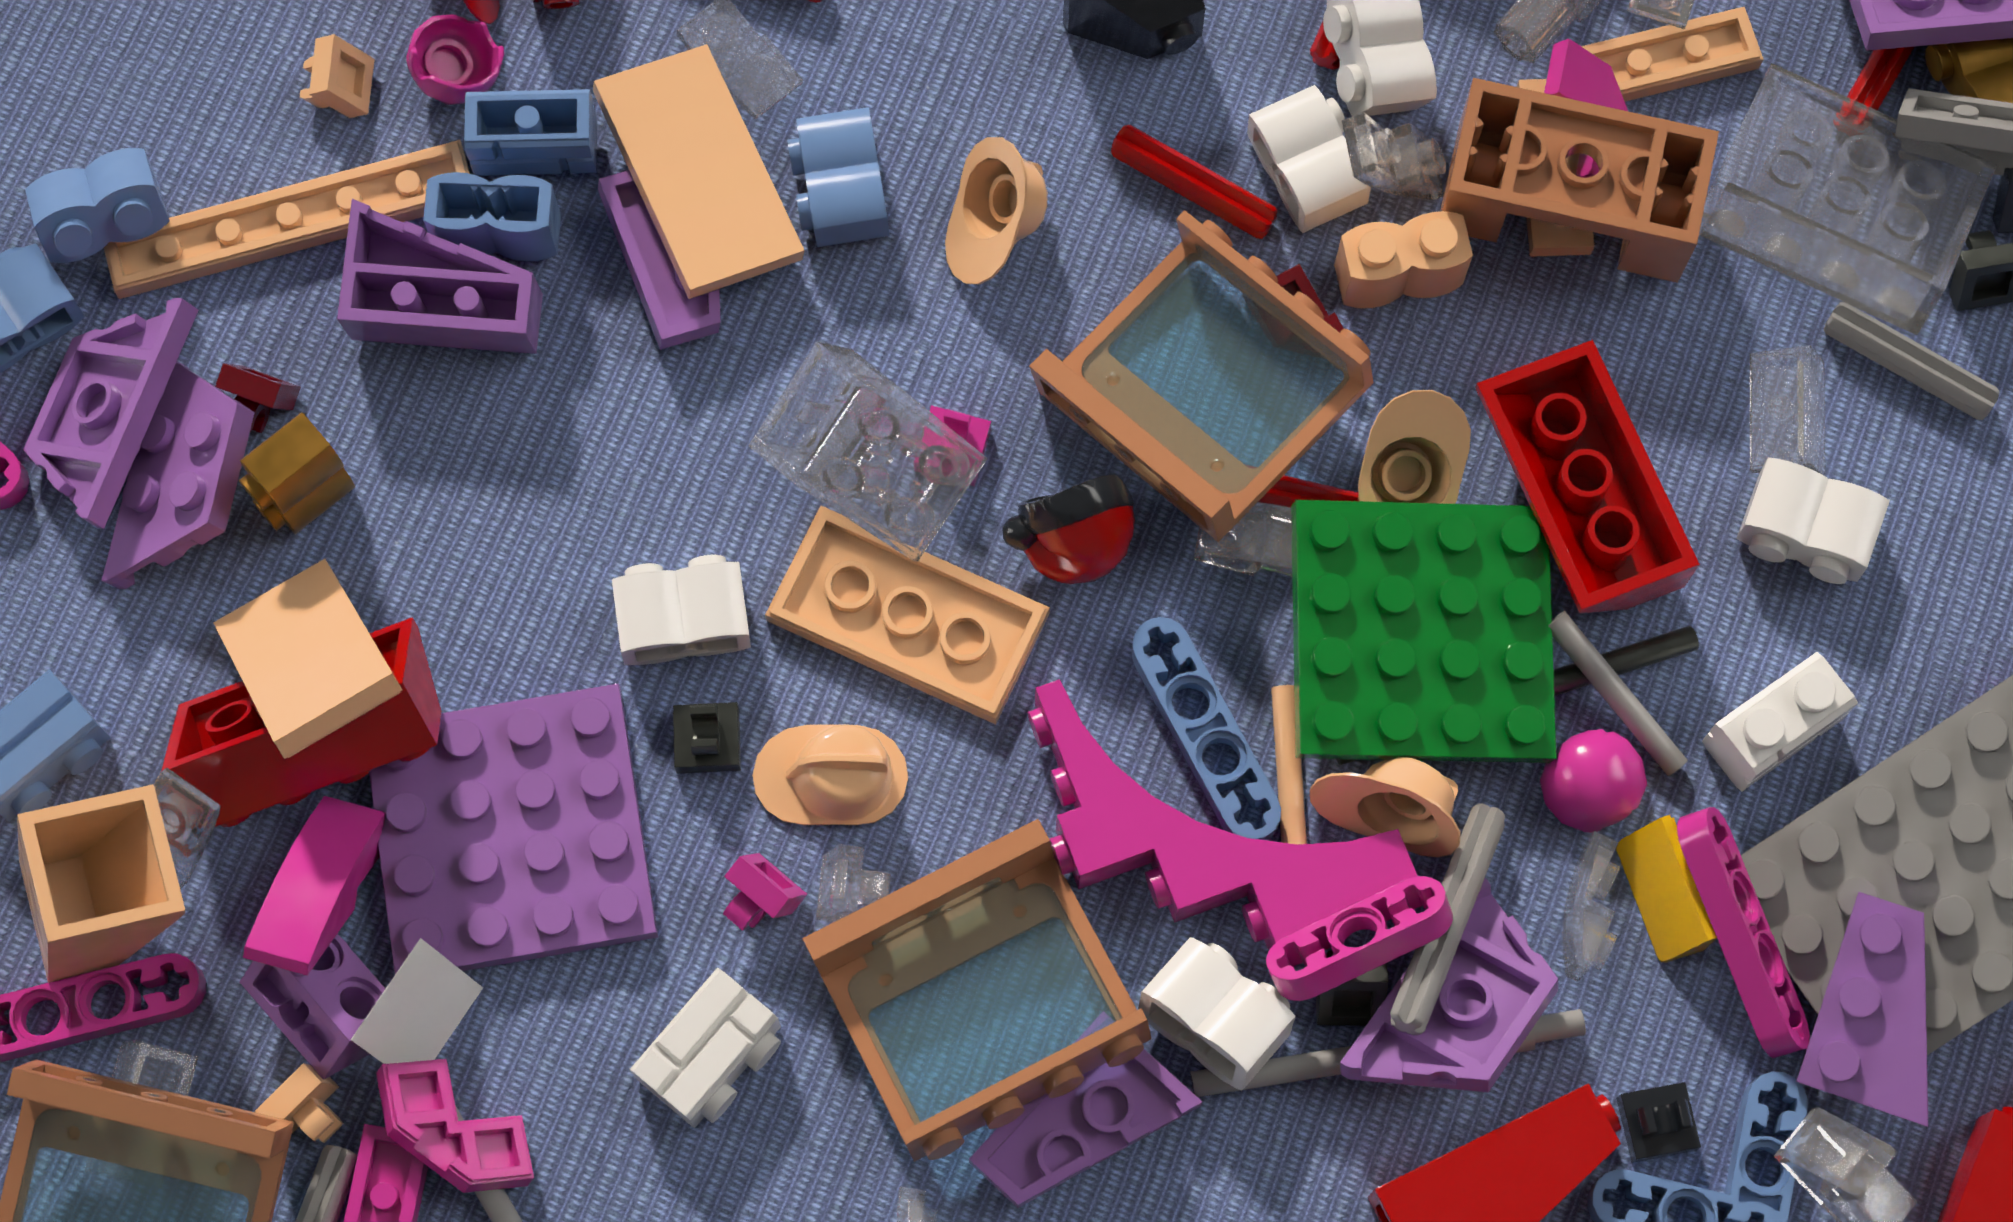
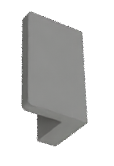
[1895,88,2013,176]

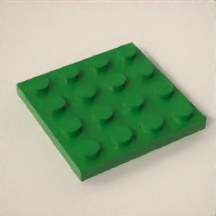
[1291,500,1556,763]

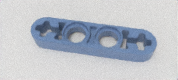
[1131,617,1281,841]

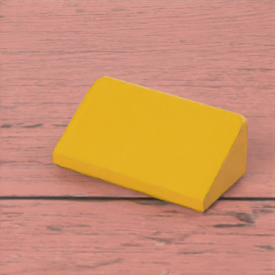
[1616,815,1717,963]

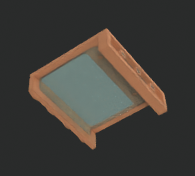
[1029,210,1374,542]
[802,819,1152,1162]
[0,1059,294,1222]

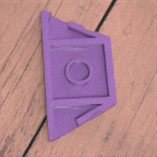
[23,298,199,529]
[102,361,254,589]
[1340,878,1558,1092]

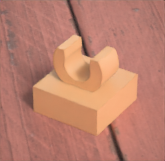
[300,34,375,118]
[255,1063,344,1143]

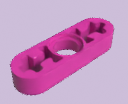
[1266,876,1453,1001]

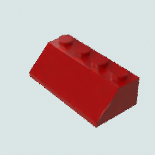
[1475,340,1700,613]
[161,617,442,833]

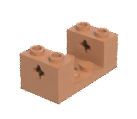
[1440,78,1719,283]

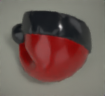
[1002,474,1135,584]

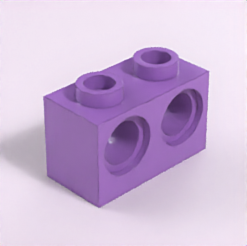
[239,934,386,1080]

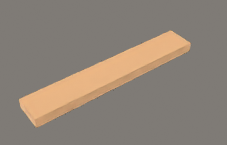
[104,140,470,299]

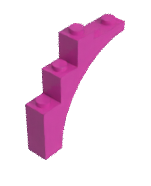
[1027,679,1418,951]

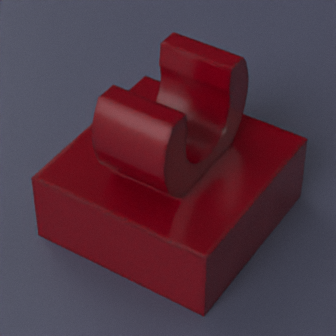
[215,363,301,433]

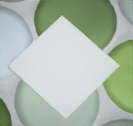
[351,938,483,1064]

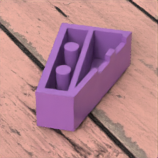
[337,199,543,354]

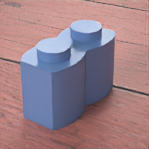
[787,107,890,247]
[25,148,170,263]
[423,172,561,261]
[0,243,85,373]

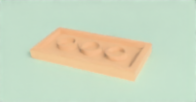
[593,44,805,299]
[765,506,1050,725]
[213,559,402,759]

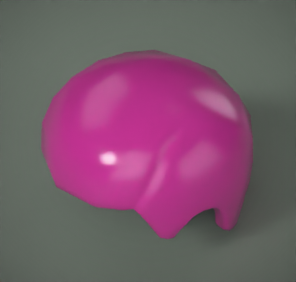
[406,14,504,105]
[1540,729,1647,833]

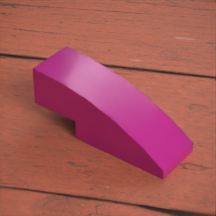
[243,796,386,976]

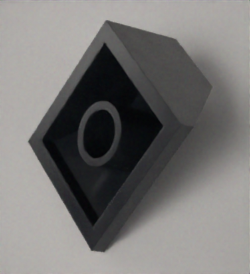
[1063,0,1206,59]

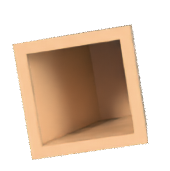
[17,784,185,983]

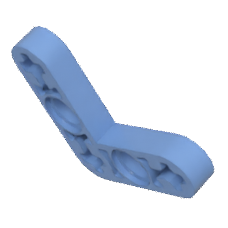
[1587,1071,1808,1222]

